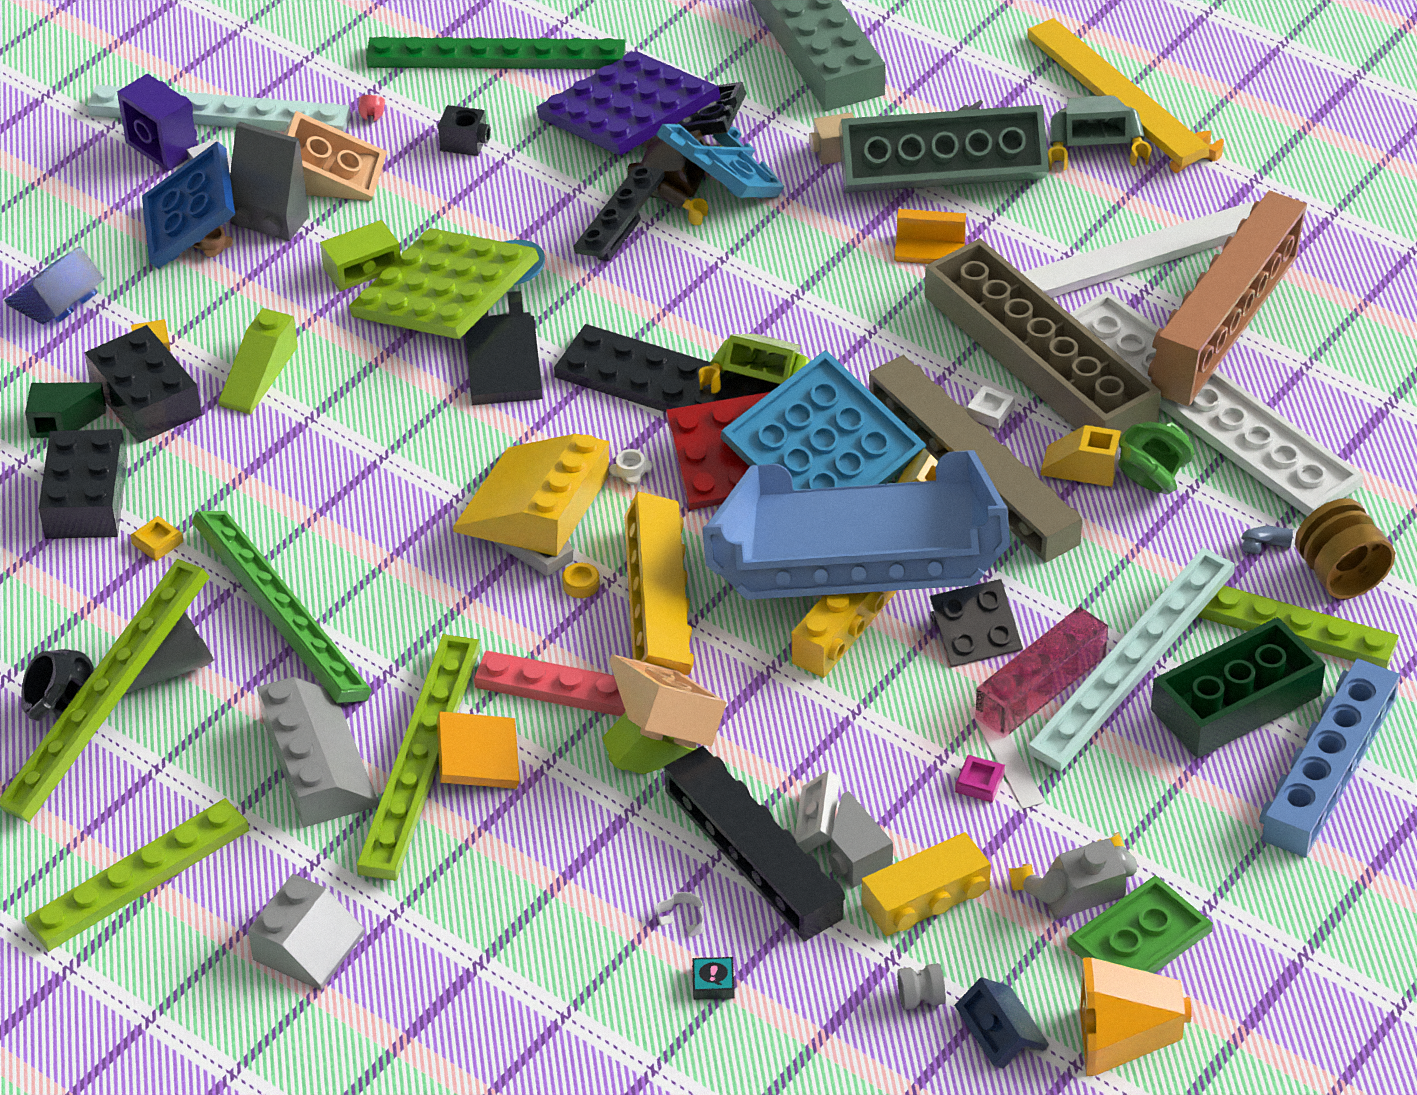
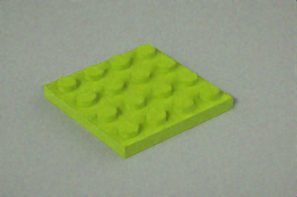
[349,228,539,339]

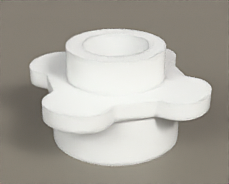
[609,449,652,485]

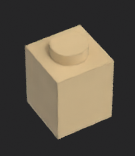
[809,112,854,165]

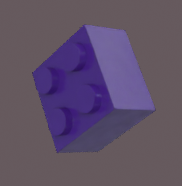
[117,73,197,172]

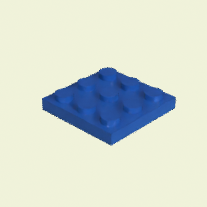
[142,141,235,269]

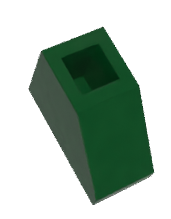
[25,382,107,438]

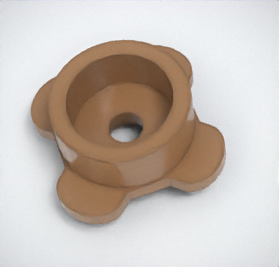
[193,226,233,257]

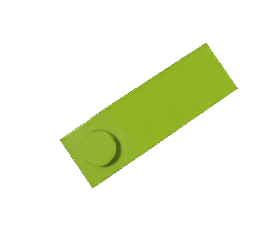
[218,308,298,415]

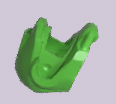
[1118,421,1195,495]

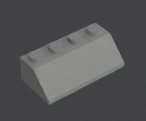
[257,677,379,828]

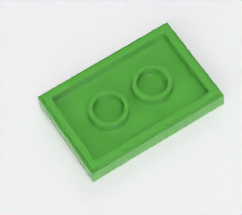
[1067,875,1213,974]

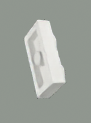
[794,770,840,854]

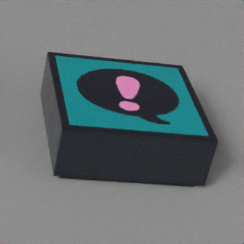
[692,957,735,1000]

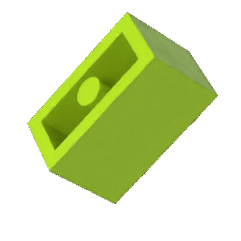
[320,220,401,291]

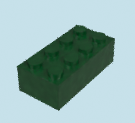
[1151,617,1326,759]

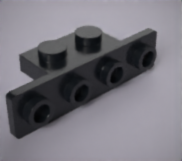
[573,166,665,261]

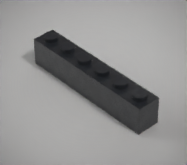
[664,745,845,942]

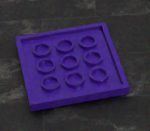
[536,51,721,156]

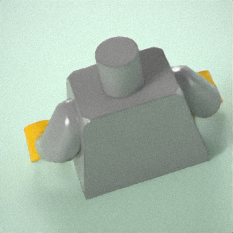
[1008,832,1138,920]

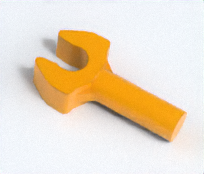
[1170,130,1224,173]

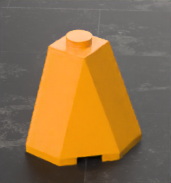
[1079,958,1192,1076]

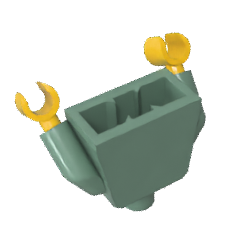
[1048,95,1152,170]

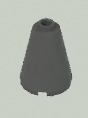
[125,612,214,694]

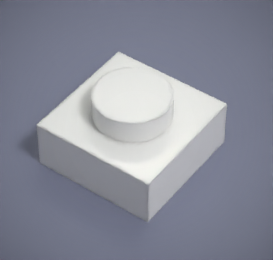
[967,385,1015,429]

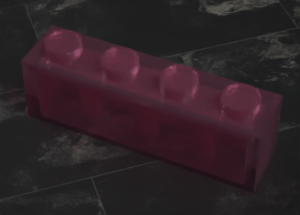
[975,606,1108,738]

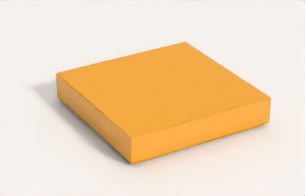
[437,711,520,789]

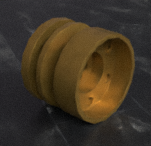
[1294,498,1396,599]

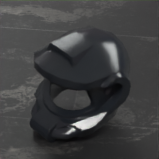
[21,649,95,721]

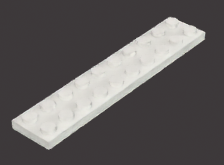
[1070,290,1364,517]

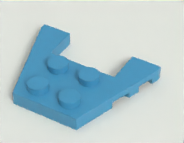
[656,124,784,199]

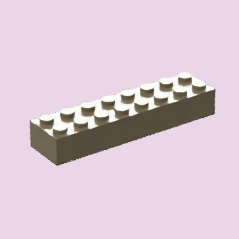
[925,238,1161,437]

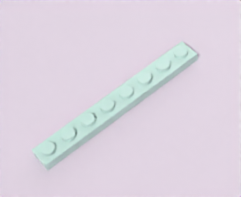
[87,85,351,132]
[1028,547,1235,772]

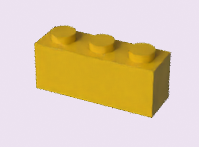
[861,832,991,937]

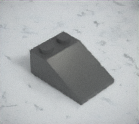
[230,122,309,241]

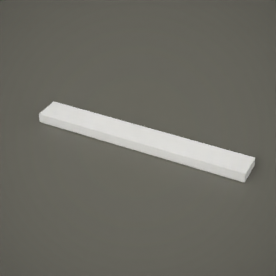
[1021,202,1253,298]

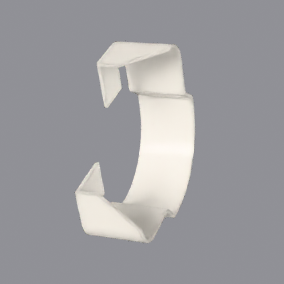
[656,892,704,937]

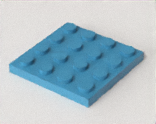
[720,350,927,490]

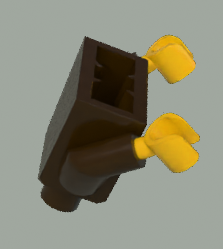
[627,130,724,226]

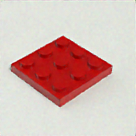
[666,392,770,510]

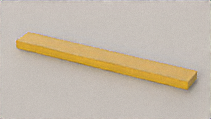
[1027,18,1209,167]

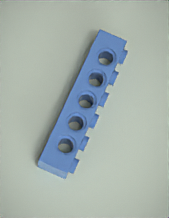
[1259,658,1400,858]

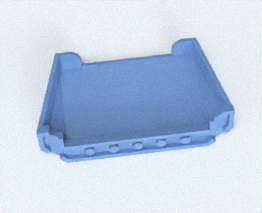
[702,450,1010,600]

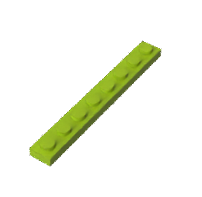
[0,559,210,823]
[357,634,480,881]

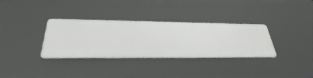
[970,702,1045,808]

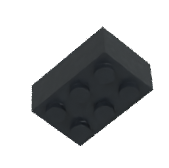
[84,325,202,443]
[38,429,128,539]

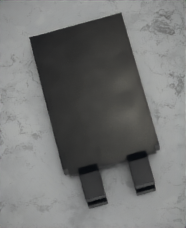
[466,291,543,405]

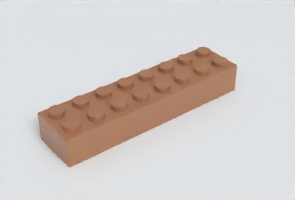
[1148,190,1307,407]

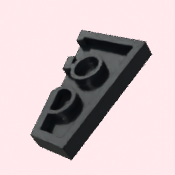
[676,82,747,137]

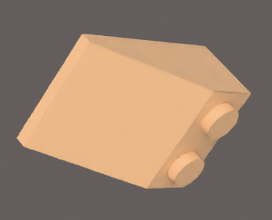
[284,111,387,201]
[609,654,727,749]

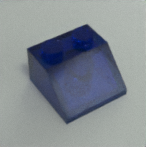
[4,246,105,325]

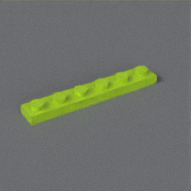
[1196,585,1399,669]
[25,798,249,952]

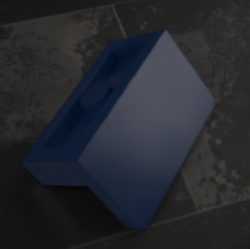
[954,977,1049,1069]

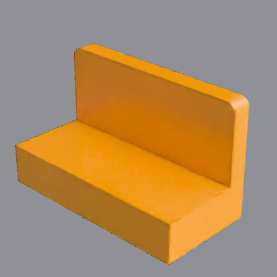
[894,209,966,264]

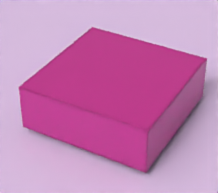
[955,755,1005,803]

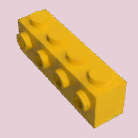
[791,590,898,678]

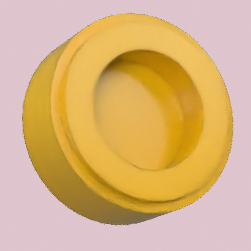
[562,562,600,598]

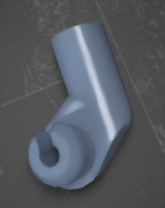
[1241,525,1294,554]

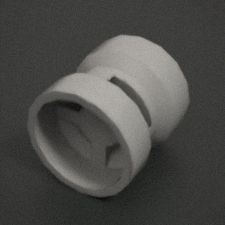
[897,963,946,1010]

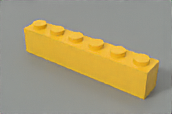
[624,491,694,676]

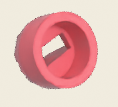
[358,95,385,121]

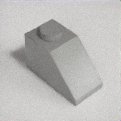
[828,791,893,888]

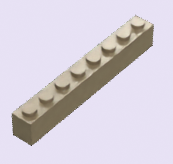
[869,354,1083,563]

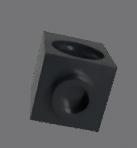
[438,105,491,156]

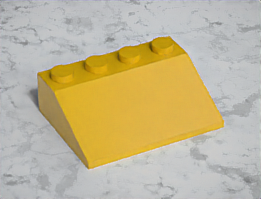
[453,433,610,556]

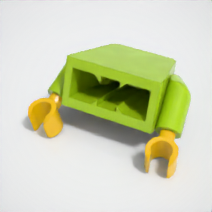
[699,334,810,393]

